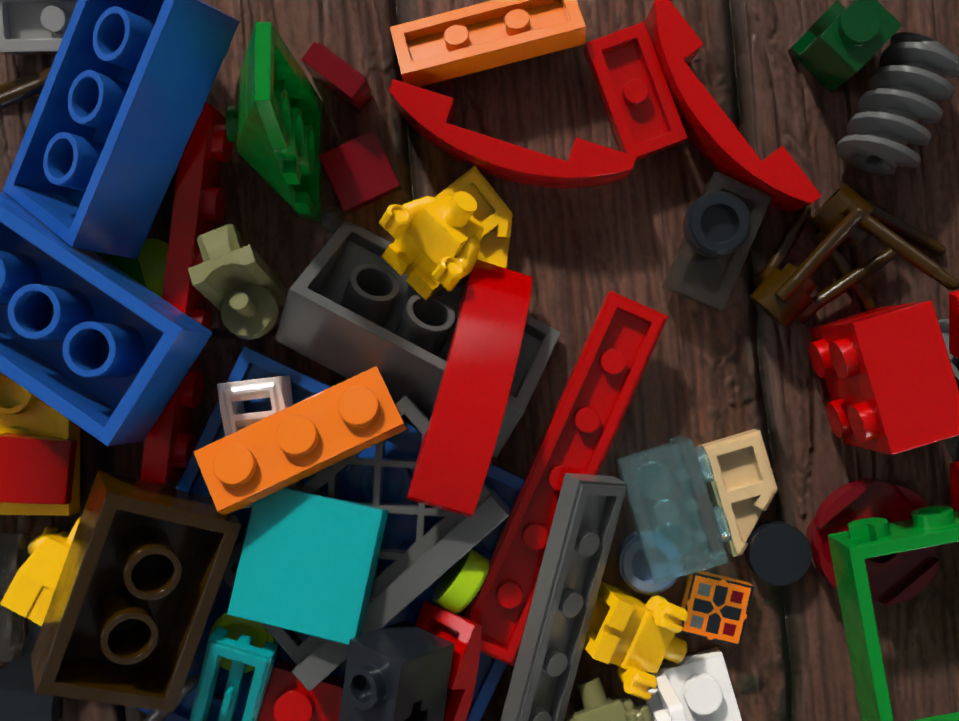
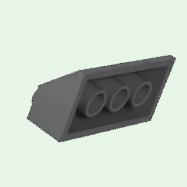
[275,219,561,457]

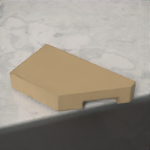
[697,429,778,557]

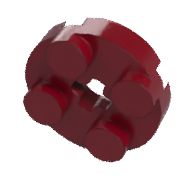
[806,477,940,605]

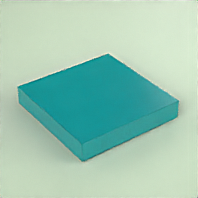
[227,487,389,645]

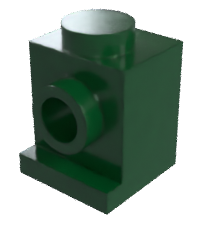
[788,0,903,92]

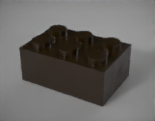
[31,470,242,713]

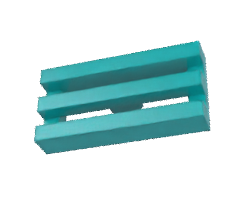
[190,626,278,721]

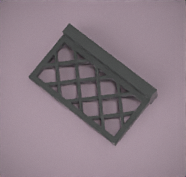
[222,395,509,692]

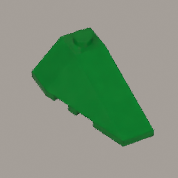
[226,22,323,222]

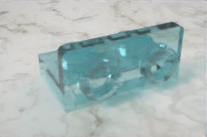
[616,435,732,584]

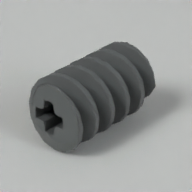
[836,32,959,177]

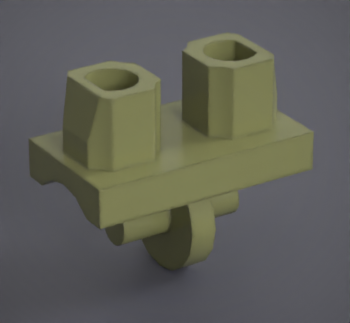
[188,224,288,340]

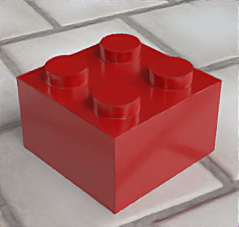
[808,300,959,455]

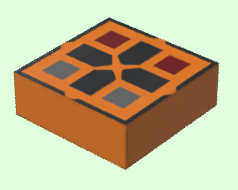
[679,568,754,647]

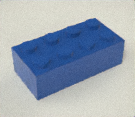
[3,0,240,259]
[0,192,213,446]

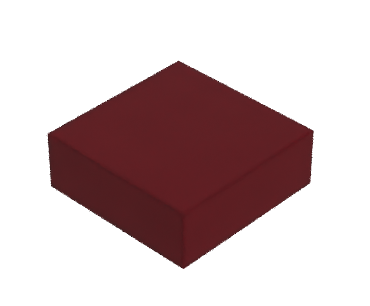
[301,42,373,113]
[318,130,402,214]

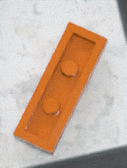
[390,0,586,87]
[193,366,407,516]

